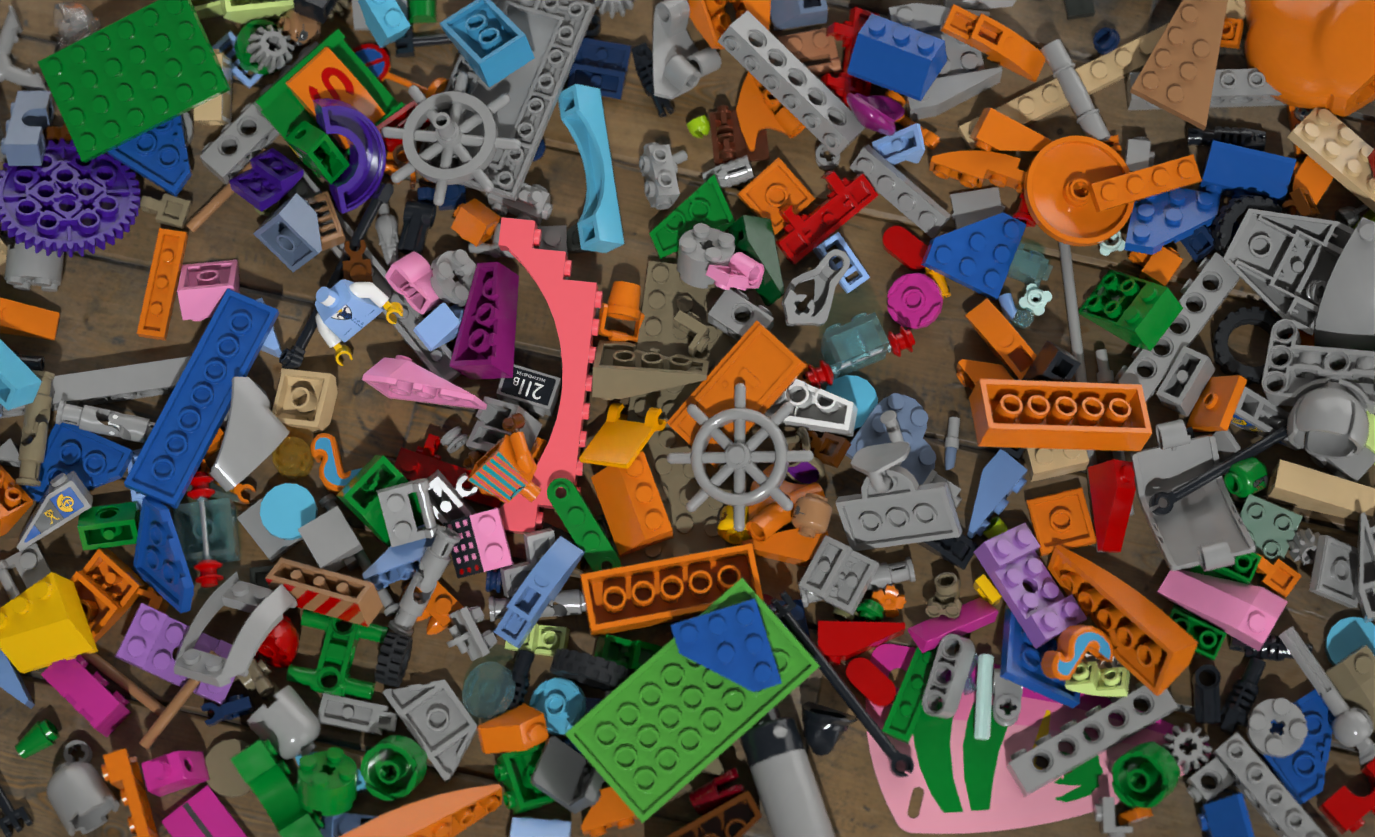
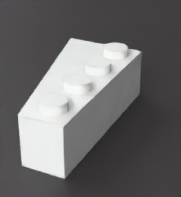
[764,379,858,437]

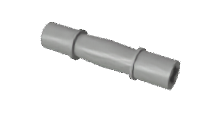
[1041,39,1111,142]

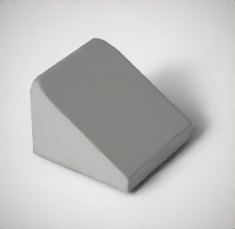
[1213,429,1241,463]

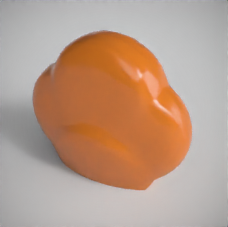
[1244,0,1375,117]

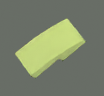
[505,623,570,657]
[1065,661,1130,697]

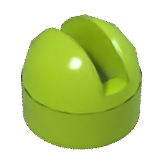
[686,115,711,138]
[983,517,1008,539]

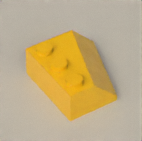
[0,572,98,674]

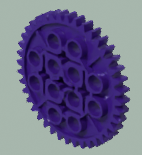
[0,139,140,258]

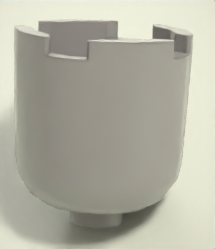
[247,685,321,759]
[46,762,120,836]

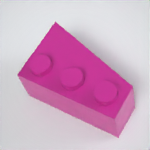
[41,654,131,738]

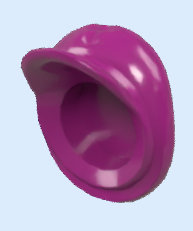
[846,93,905,136]

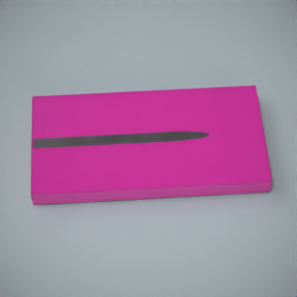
[161,785,247,837]

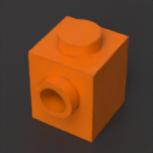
[451,198,501,247]

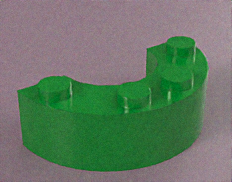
[230,739,325,837]

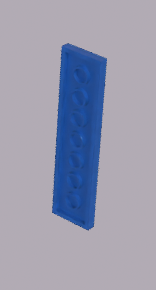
[124,289,279,509]

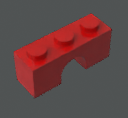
[1318,758,1375,835]

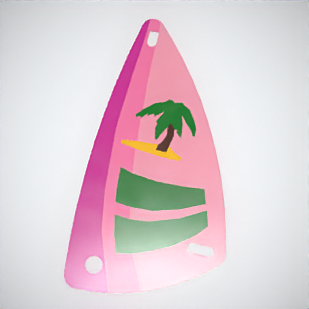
[866,644,1211,834]

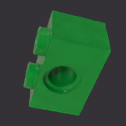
[77,501,140,551]

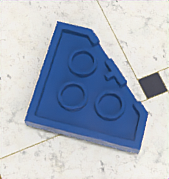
[107,115,192,197]
[1124,188,1221,255]
[921,212,1027,301]
[21,423,135,503]
[133,496,194,613]
[671,599,782,692]
[1000,605,1080,708]
[1246,689,1336,805]

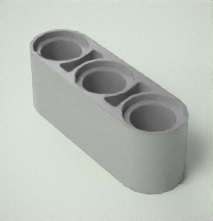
[922,634,975,719]

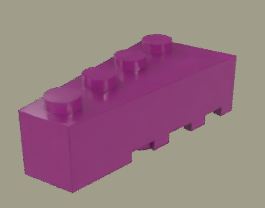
[449,262,519,379]

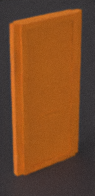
[666,320,807,468]

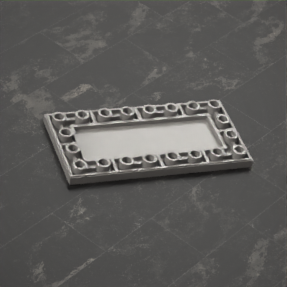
[418,0,596,202]

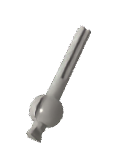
[1279,626,1375,765]

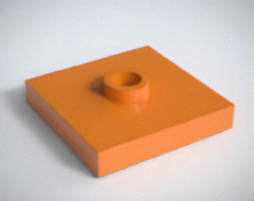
[737,157,815,235]
[1186,375,1247,432]
[1026,487,1097,557]

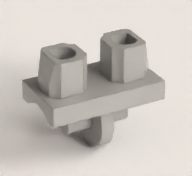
[446,606,497,661]

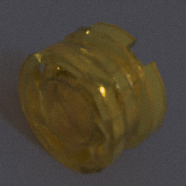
[272,437,314,480]

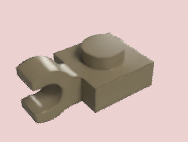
[140,193,192,230]

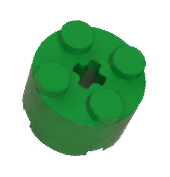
[360,735,427,801]
[1111,741,1181,809]
[298,747,357,816]

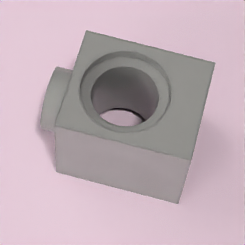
[1185,757,1235,805]

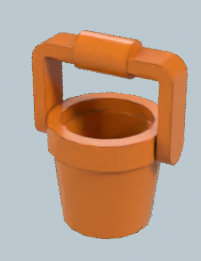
[598,281,645,343]

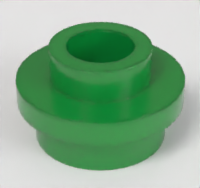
[856,599,884,622]

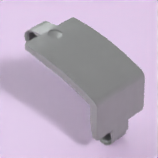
[1131,419,1256,571]

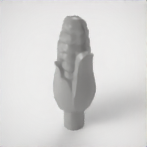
[375,203,399,266]

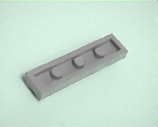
[850,145,951,239]

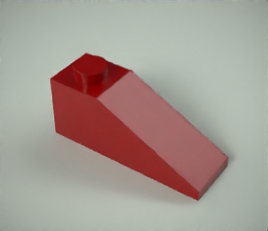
[1088,459,1136,553]
[817,621,905,665]

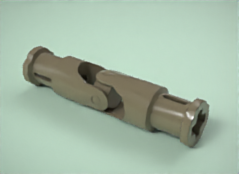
[16,370,55,487]

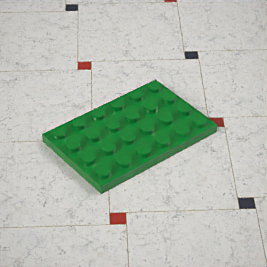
[38,0,231,162]

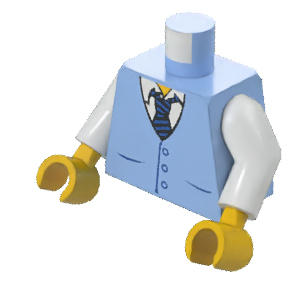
[315,279,404,366]

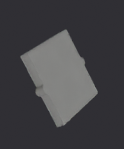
[950,187,1005,230]

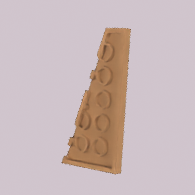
[1130,0,1228,131]

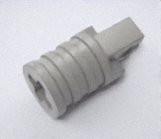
[702,155,755,188]

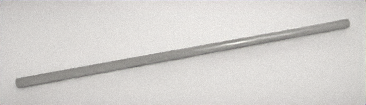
[1058,241,1104,553]

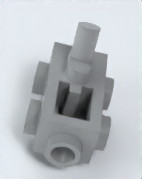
[639,142,688,210]
[486,183,553,225]

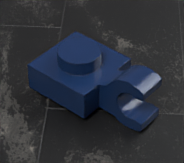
[417,184,466,211]
[201,695,256,726]

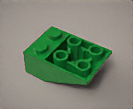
[1078,269,1183,352]
[336,455,435,548]

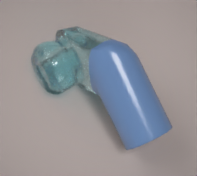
[998,293,1034,328]

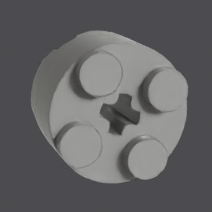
[677,223,735,289]
[4,243,64,292]

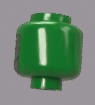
[1224,457,1268,498]

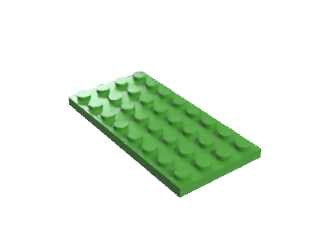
[565,578,820,823]

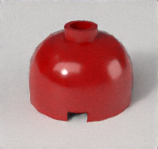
[254,614,299,668]

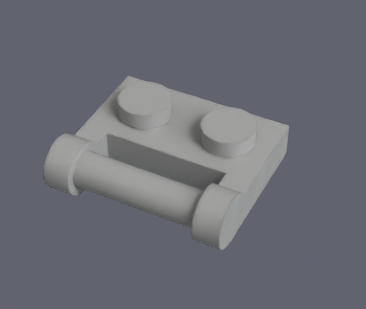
[377,478,440,547]
[0,543,52,601]

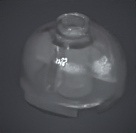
[54,1,101,50]

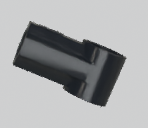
[397,199,437,256]
[1191,664,1221,724]

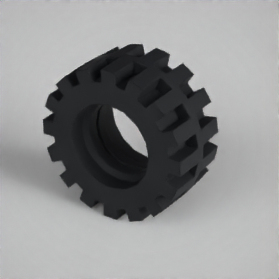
[375,632,413,687]

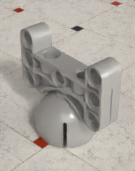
[1262,319,1375,458]

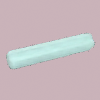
[974,654,994,740]

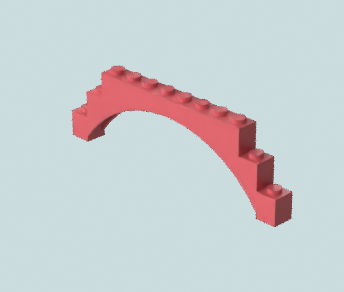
[498,217,603,534]

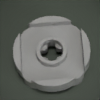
[430,249,476,307]
[1247,698,1308,758]

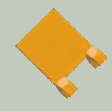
[579,402,667,469]

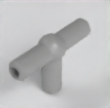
[468,223,515,258]

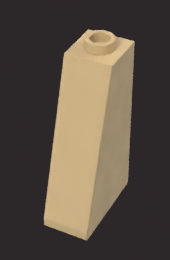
[1266,460,1375,522]

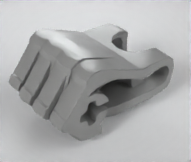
[781,249,850,327]

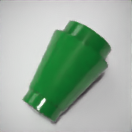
[15,719,60,759]

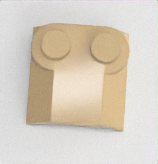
[272,368,338,433]

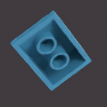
[439,0,535,88]

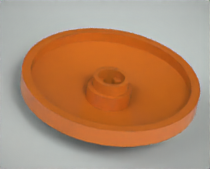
[1024,136,1134,247]

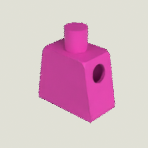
[141,751,210,797]

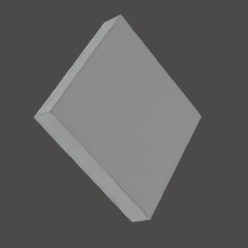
[237,483,303,563]
[1309,535,1358,608]

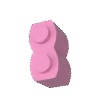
[385,251,443,315]

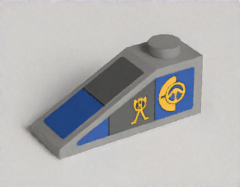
[1231,387,1306,450]
[17,470,93,551]

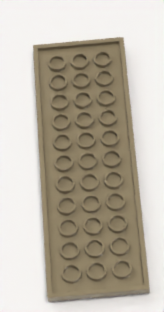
[607,261,758,570]

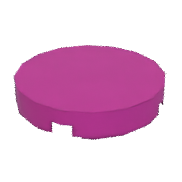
[887,273,943,329]

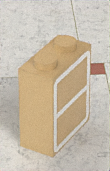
[194,49,232,126]

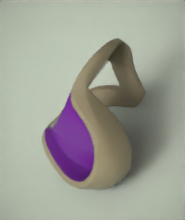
[773,427,825,484]

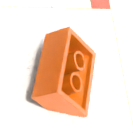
[591,451,674,557]

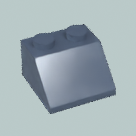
[253,193,322,272]

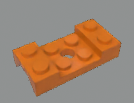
[101,748,159,837]

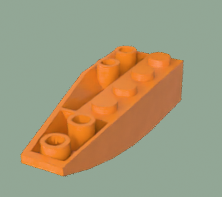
[339,784,502,837]

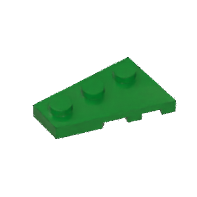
[649,175,735,259]

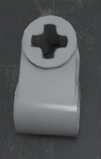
[992,668,1023,727]

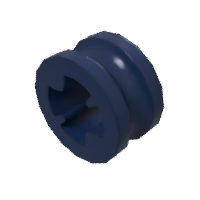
[486,568,503,593]

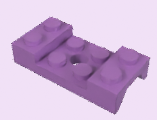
[974,523,1087,649]
[115,603,236,705]

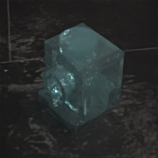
[1007,243,1053,288]

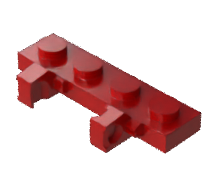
[821,7,879,111]
[775,170,879,265]
[394,434,502,509]

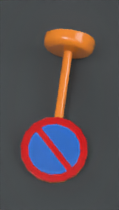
[352,43,449,98]

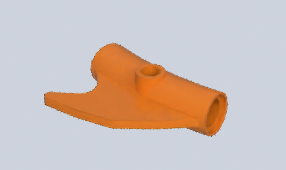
[736,72,806,152]
[746,462,825,543]

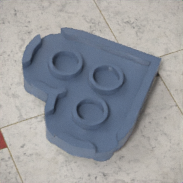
[845,393,936,485]

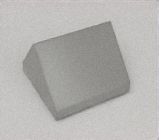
[0,438,21,468]

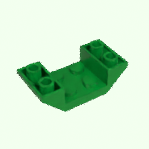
[1169,553,1262,660]

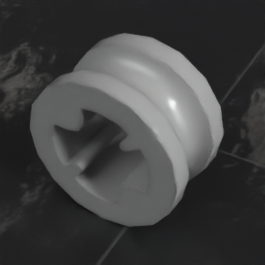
[815,144,840,170]
[1306,280,1328,306]
[440,426,469,453]
[64,740,92,764]

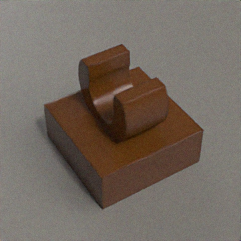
[1282,188,1320,218]

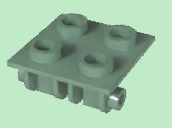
[1240,494,1303,564]

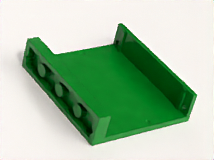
[252,29,405,178]

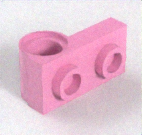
[706,252,764,291]

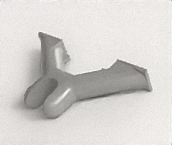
[0,5,48,91]

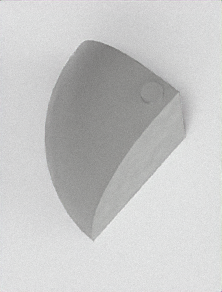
[1314,217,1375,351]

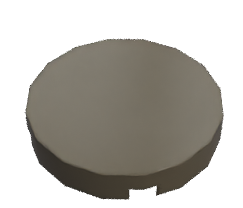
[205,739,252,798]

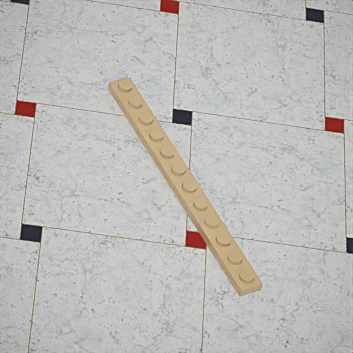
[958,0,1245,150]

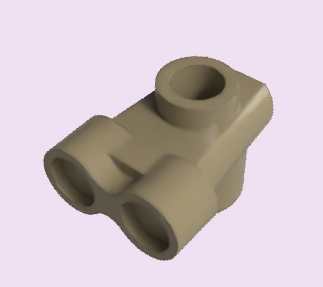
[926,572,962,618]
[237,657,280,702]

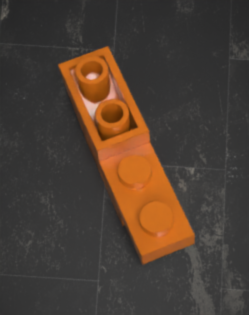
[940,4,1046,82]
[929,150,1026,194]
[964,298,1037,380]

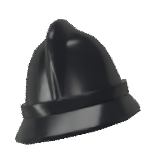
[802,702,857,756]

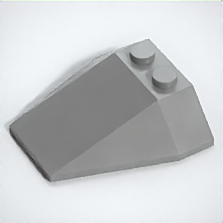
[1223,209,1355,336]

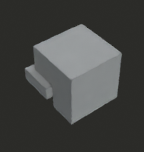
[466,396,542,454]
[298,506,363,572]

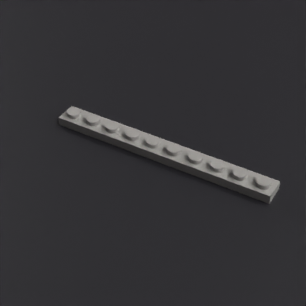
[286,162,461,382]

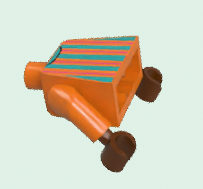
[463,413,541,503]

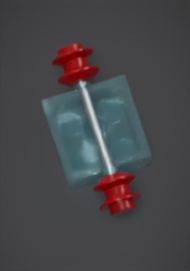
[805,312,915,389]
[173,472,241,588]

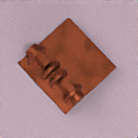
[709,105,770,165]

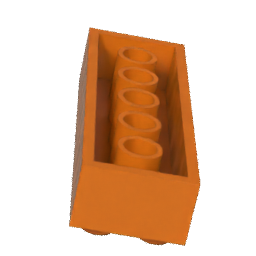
[969,379,1152,451]
[580,543,763,637]

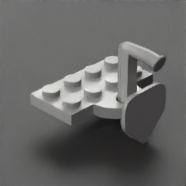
[835,410,962,551]

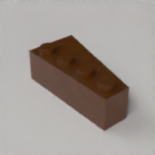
[666,791,762,837]

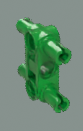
[286,609,389,699]

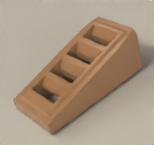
[305,191,347,251]

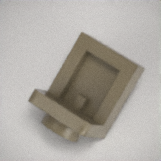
[673,310,710,357]

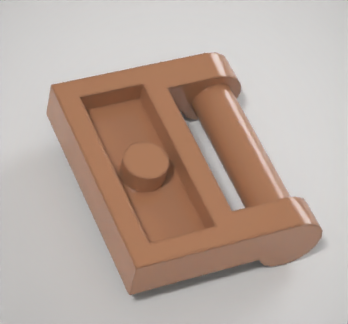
[778,28,842,76]

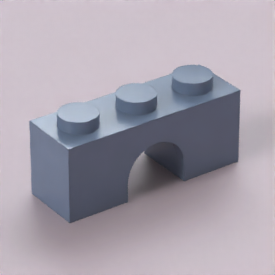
[1,91,55,166]

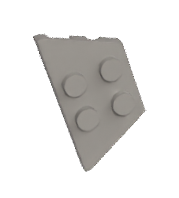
[382,680,477,783]

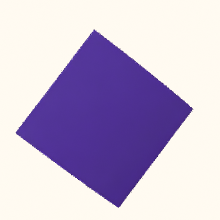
[229,148,304,212]

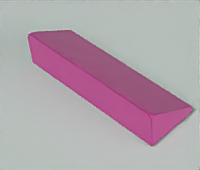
[907,597,998,653]

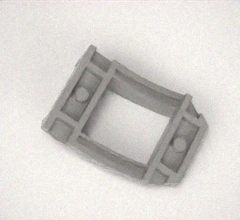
[174,571,297,687]

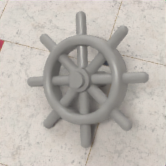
[381,71,521,206]
[667,383,814,532]

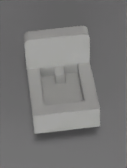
[1094,797,1133,837]

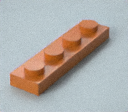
[1088,154,1202,213]
[137,228,188,341]

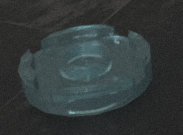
[462,661,515,720]

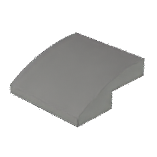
[798,535,880,615]

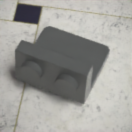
[530,736,605,814]

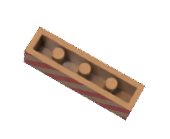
[265,558,383,627]

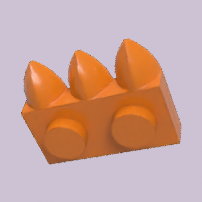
[399,581,464,635]

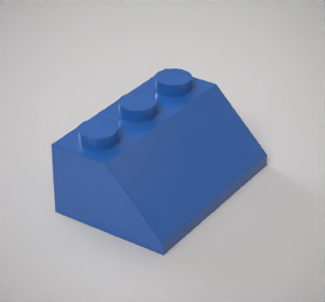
[847,14,947,101]
[1198,140,1296,207]
[1197,793,1254,837]

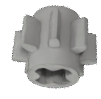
[1287,528,1321,565]

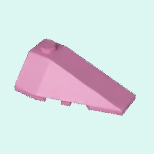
[362,355,487,410]
[1157,570,1288,651]

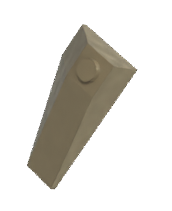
[592,340,709,400]
[1324,645,1375,735]

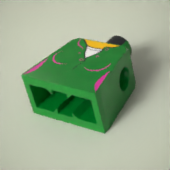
[286,121,350,184]

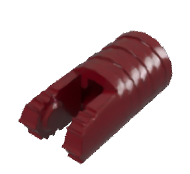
[690,768,745,815]

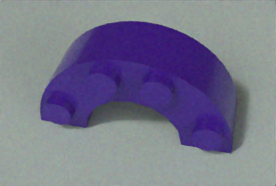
[313,99,386,214]

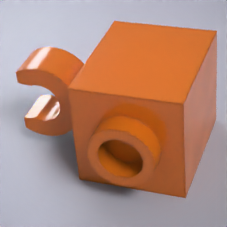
[1128,246,1183,287]

